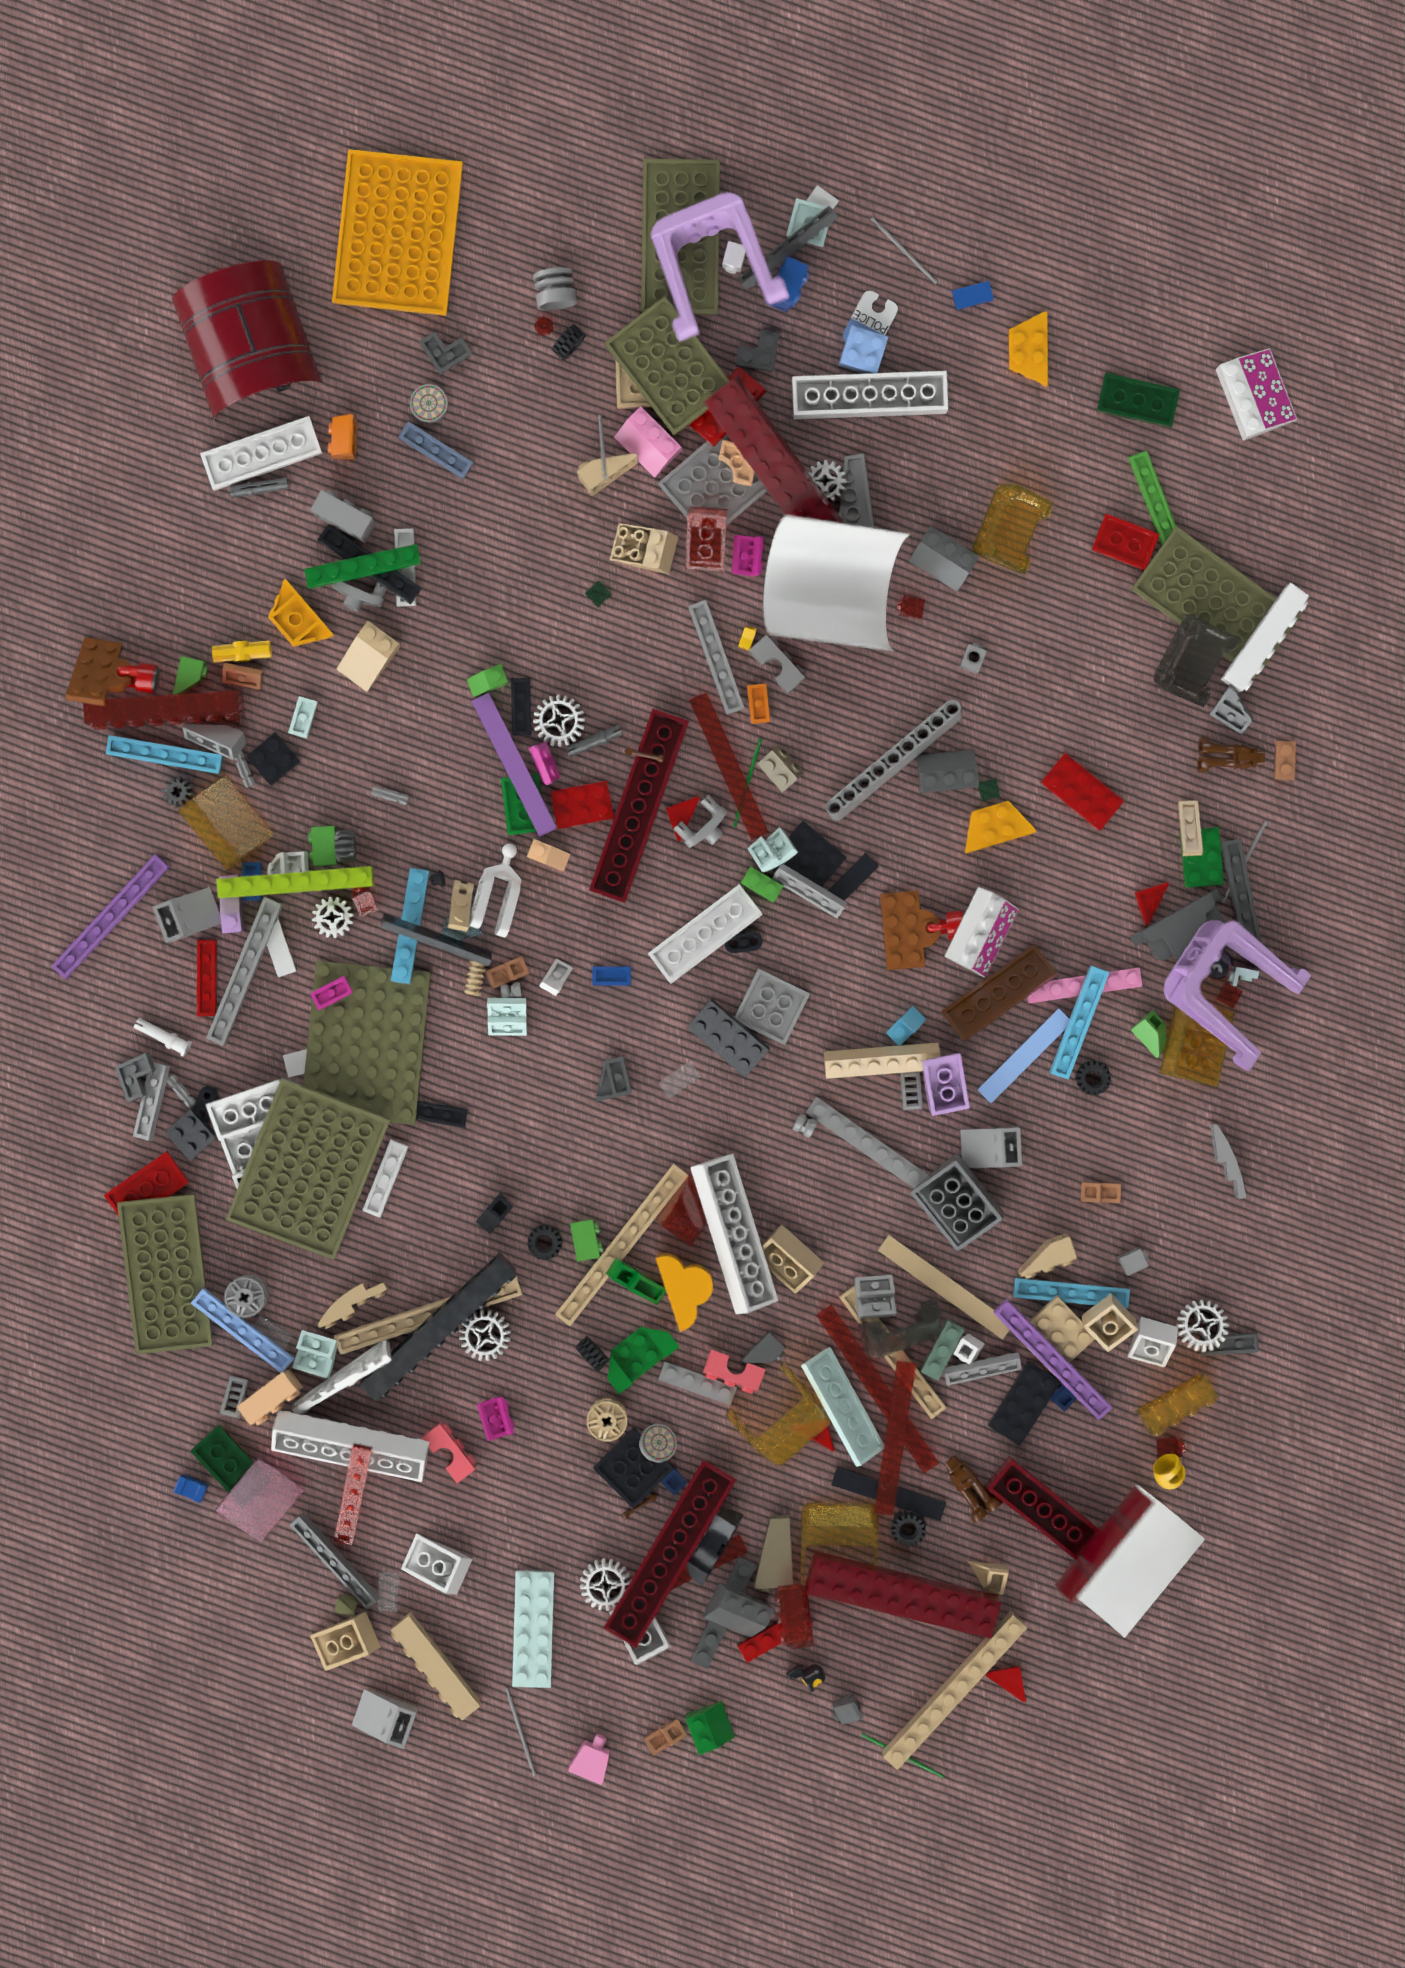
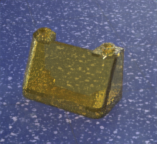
[972,484,1053,574]

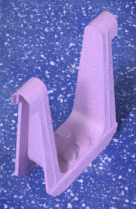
[651,193,789,341]
[1164,920,1311,1071]

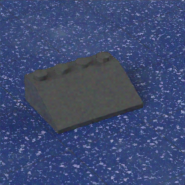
[910,1153,1004,1252]

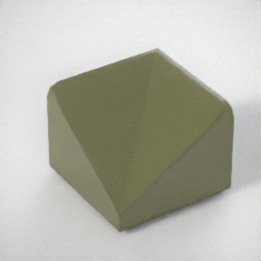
[335,1594,358,1616]

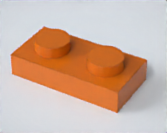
[747,683,770,724]

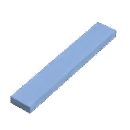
[977,1008,1069,1103]
[191,1287,294,1373]

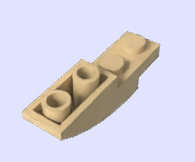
[318,1281,389,1329]

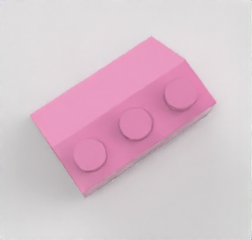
[614,406,682,478]

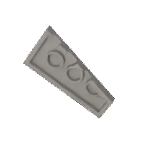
[839,453,875,529]

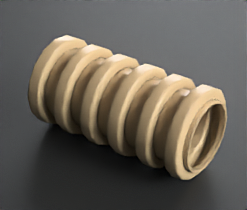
[464,960,486,996]

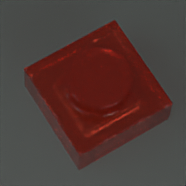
[1216,982,1243,1008]

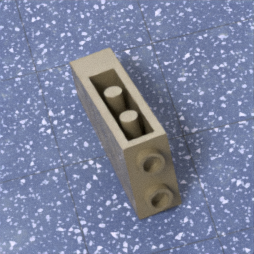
[754,1515,793,1592]

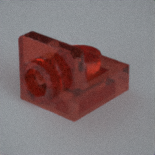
[896,595,925,619]
[351,887,378,917]
[1156,1437,1185,1459]

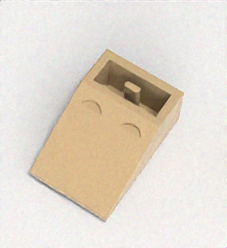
[610,523,678,574]
[1017,1234,1077,1279]

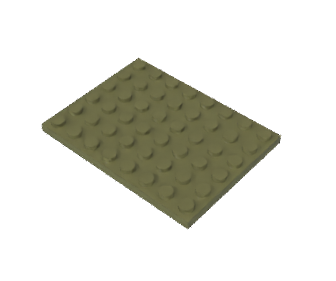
[303,961,431,1125]
[225,1078,390,1260]

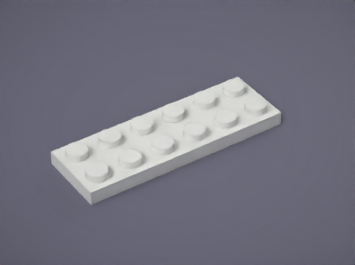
[200,416,322,491]
[648,884,763,984]

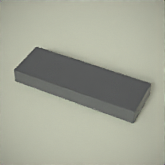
[1199,1333,1259,1356]

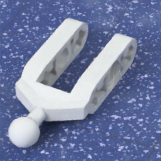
[469,843,522,938]

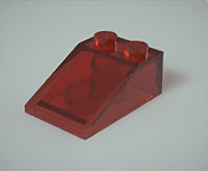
[686,506,728,571]
[656,1174,707,1246]

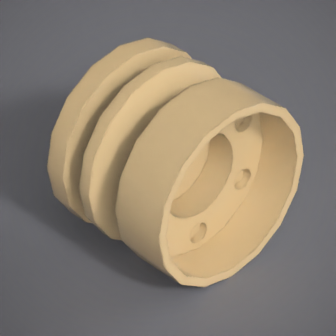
[587,1397,628,1442]

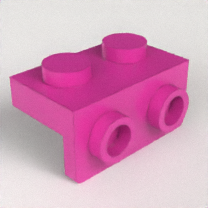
[732,535,764,577]
[529,742,560,785]
[476,1397,514,1441]

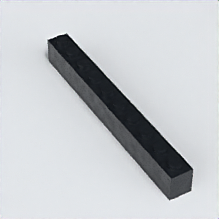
[359,1252,516,1401]

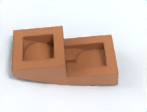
[485,956,529,989]
[1081,1182,1122,1203]
[643,1719,687,1756]

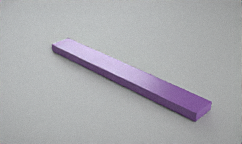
[472,693,557,837]
[51,854,170,979]
[993,1299,1113,1420]

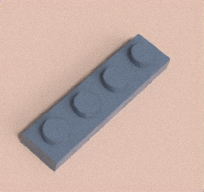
[398,421,474,480]

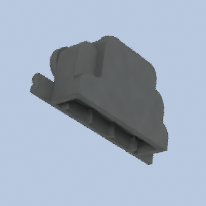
[1130,888,1224,961]

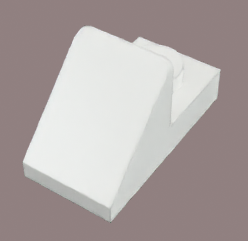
[539,958,573,996]

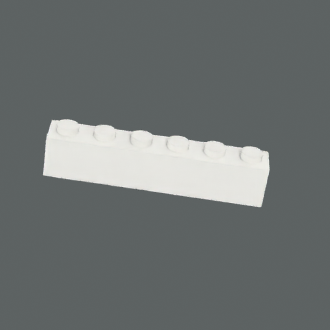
[1221,583,1309,692]

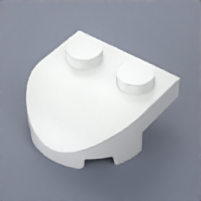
[267,851,309,875]

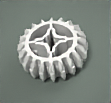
[533,695,585,747]
[1176,1300,1229,1352]
[459,1309,511,1361]
[580,1558,631,1611]

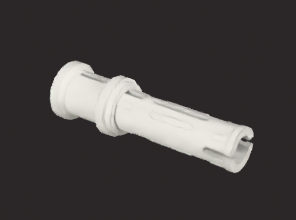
[134,1018,192,1057]

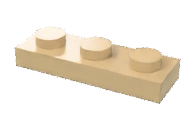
[1178,801,1203,856]

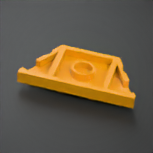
[1008,311,1048,387]
[268,579,335,647]
[964,801,1036,854]

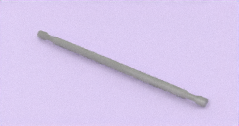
[870,217,938,284]
[598,415,607,479]
[1222,821,1268,904]
[505,1687,536,1776]

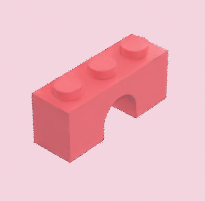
[702,1350,766,1394]
[422,1421,477,1483]

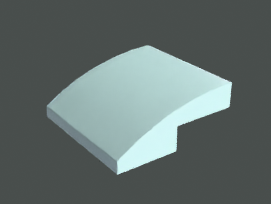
[747,827,798,872]
[487,998,527,1036]
[292,1330,338,1379]

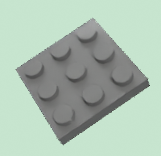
[734,968,810,1045]

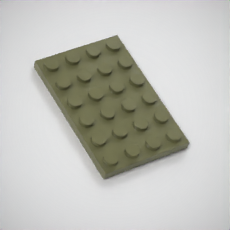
[604,296,730,436]

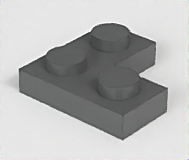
[736,330,780,372]
[419,332,473,376]
[115,1053,156,1103]

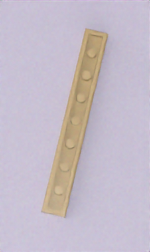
[878,1234,1010,1340]
[839,1285,947,1419]

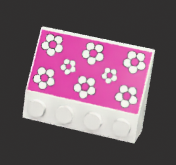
[1216,348,1297,441]
[945,887,1019,978]

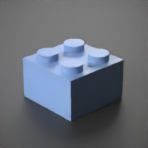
[838,325,888,374]

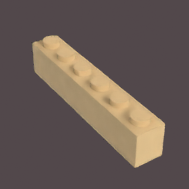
[824,1043,941,1079]
[391,1612,481,1720]

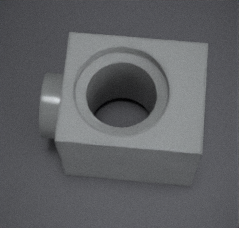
[959,643,987,674]
[1117,1247,1149,1276]

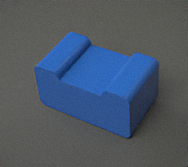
[173,1474,209,1503]

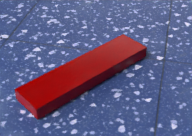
[197,940,217,1016]

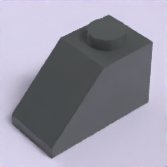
[742,1331,785,1363]
[831,1692,863,1725]

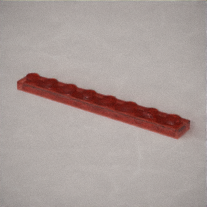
[874,1360,916,1516]

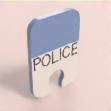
[843,291,898,342]

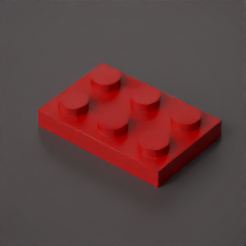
[1091,514,1159,571]
[550,781,614,829]

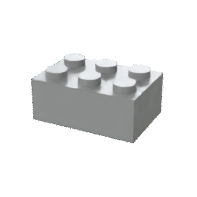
[310,490,376,544]

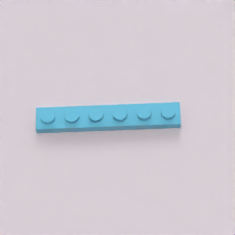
[106,735,223,774]
[391,868,430,984]
[1049,965,1110,1080]
[1013,1278,1130,1308]

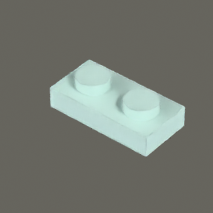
[288,696,318,739]

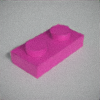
[310,976,354,1011]

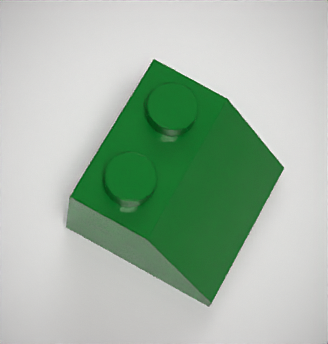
[686,1700,735,1755]

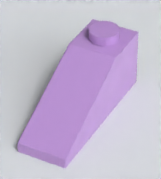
[219,874,245,934]

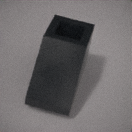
[476,1192,515,1234]

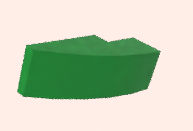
[606,1258,666,1305]

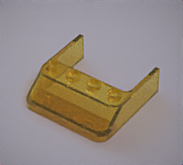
[725,1361,831,1465]
[800,1502,879,1583]

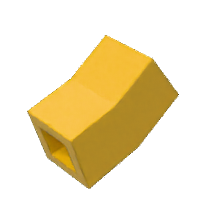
[738,625,757,651]

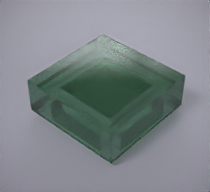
[585,580,612,608]
[978,778,1000,802]

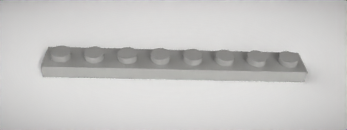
[206,897,283,1046]
[805,1097,929,1188]

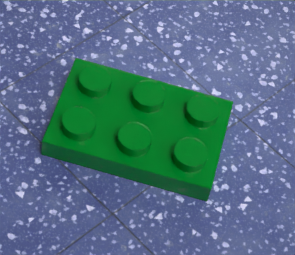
[501,773,542,836]
[1179,827,1224,888]

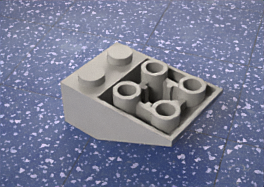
[152,887,221,943]
[960,1126,1022,1168]
[352,1688,419,1749]

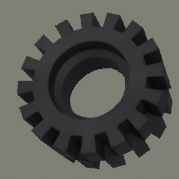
[552,324,586,361]
[1075,1061,1112,1095]
[527,1225,562,1260]
[575,1336,610,1372]
[891,1509,926,1547]

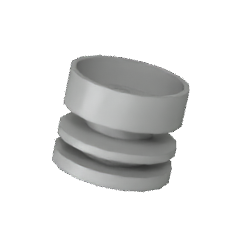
[533,267,577,311]
[224,1274,269,1318]

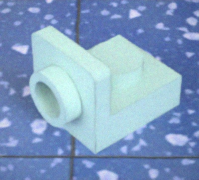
[1228,967,1259,986]

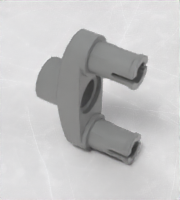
[331,581,387,612]
[673,795,727,848]

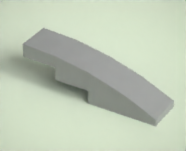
[1210,1123,1246,1199]

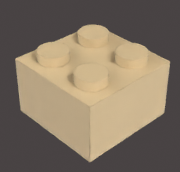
[1081,1293,1138,1352]

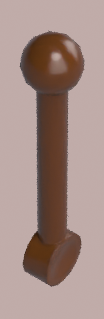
[625,748,665,763]
[622,1494,657,1519]

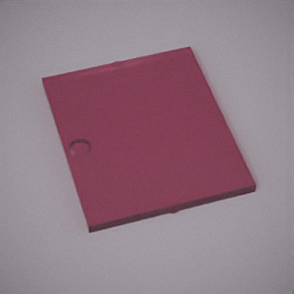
[215,1457,304,1543]

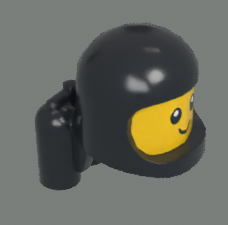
[785,1664,826,1693]

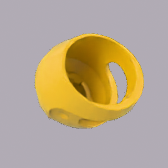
[1153,1454,1186,1490]

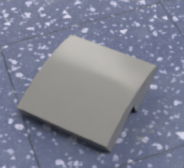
[854,1275,897,1319]

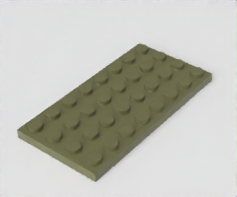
[641,159,720,315]
[1130,526,1301,679]
[117,1194,213,1354]

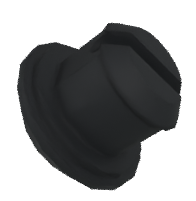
[430,870,445,887]

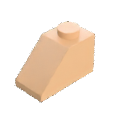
[527,839,571,872]

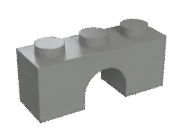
[749,635,805,695]

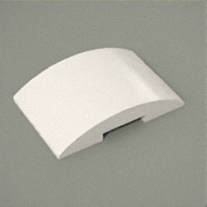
[206,1080,280,1188]

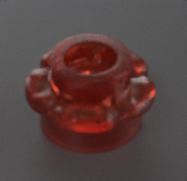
[534,317,553,336]

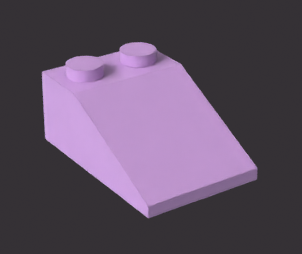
[922,1053,970,1116]

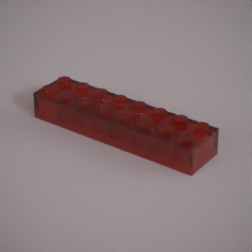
[83,690,245,730]

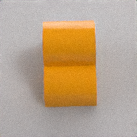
[656,1253,713,1332]

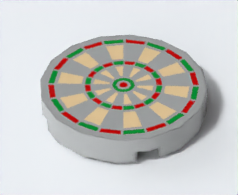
[410,384,448,423]
[639,1424,677,1463]

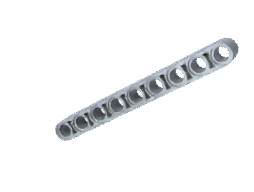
[826,700,963,821]

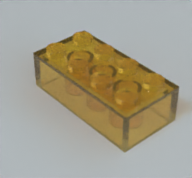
[1135,1372,1219,1436]

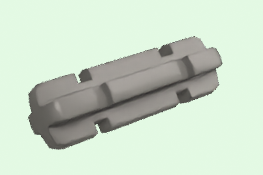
[234,751,255,788]
[371,786,409,805]
[167,1075,196,1108]

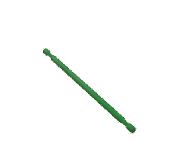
[733,738,762,827]
[861,1733,944,1778]

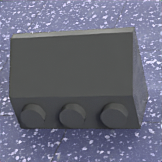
[909,526,979,592]
[916,750,979,794]
[702,1582,775,1637]

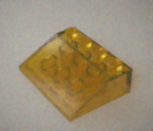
[178,776,274,871]
[1159,1006,1235,1087]

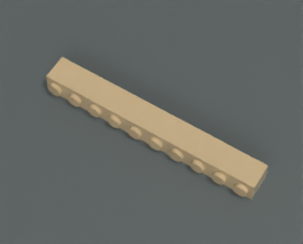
[882,1610,1027,1770]

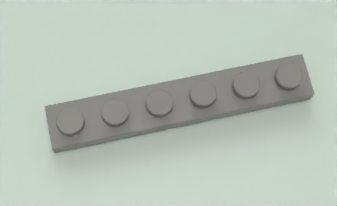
[688,600,745,715]

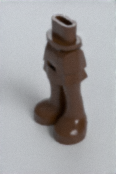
[1197,737,1266,773]
[944,1455,1003,1523]

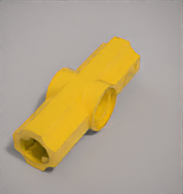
[212,641,272,663]

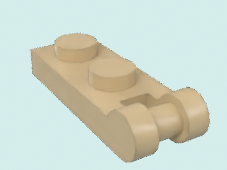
[448,880,474,932]

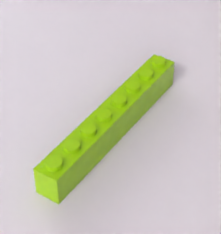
[216,866,375,899]

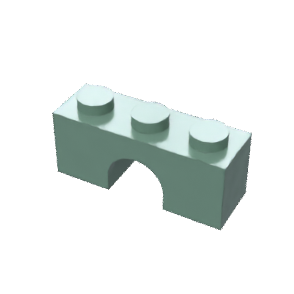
[920,1319,965,1381]

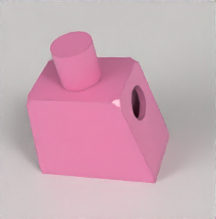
[568,1734,610,1785]

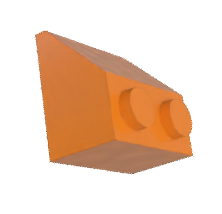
[328,414,358,460]

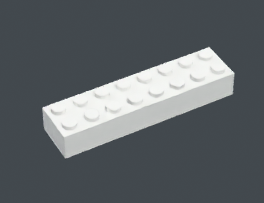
[792,371,948,419]
[690,1154,778,1314]
[271,1410,429,1482]

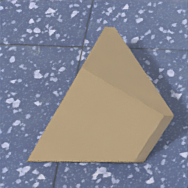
[968,1561,1008,1595]

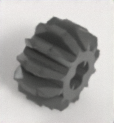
[162,776,195,809]
[334,830,357,863]

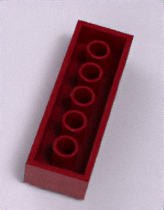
[985,1456,1100,1559]

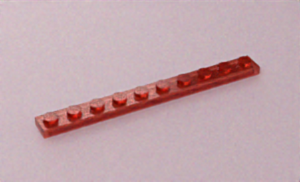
[816,1304,939,1474]

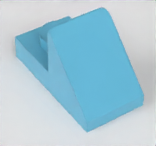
[886,1006,926,1046]

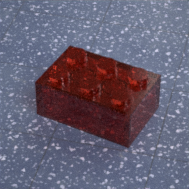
[775,1583,814,1649]

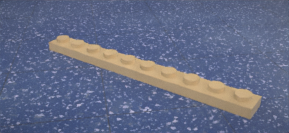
[555,1163,689,1326]
[334,1275,522,1355]

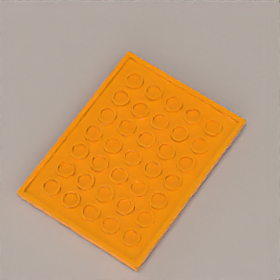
[332,149,463,316]

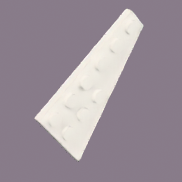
[292,1340,391,1414]

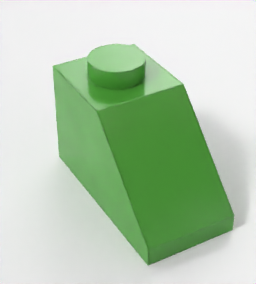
[173,656,208,696]
[467,664,509,698]

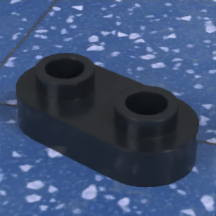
[724,932,763,954]
[194,1086,219,1123]

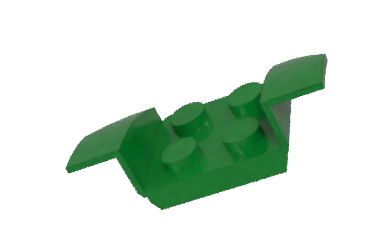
[608,1326,680,1394]

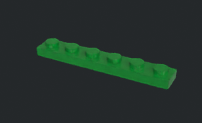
[304,544,421,589]

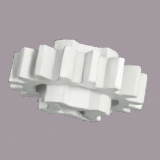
[808,460,847,502]
[312,897,354,938]

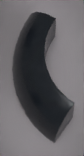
[687,1509,744,1586]

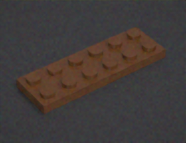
[941,944,1057,1042]

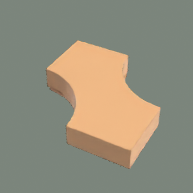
[718,440,755,487]

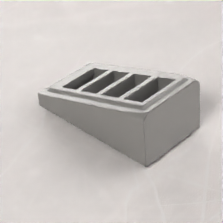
[900,1071,922,1110]
[220,1376,249,1419]

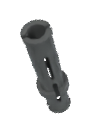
[230,477,289,498]
[566,724,623,758]

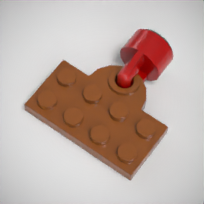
[65,637,160,706]
[880,890,965,970]

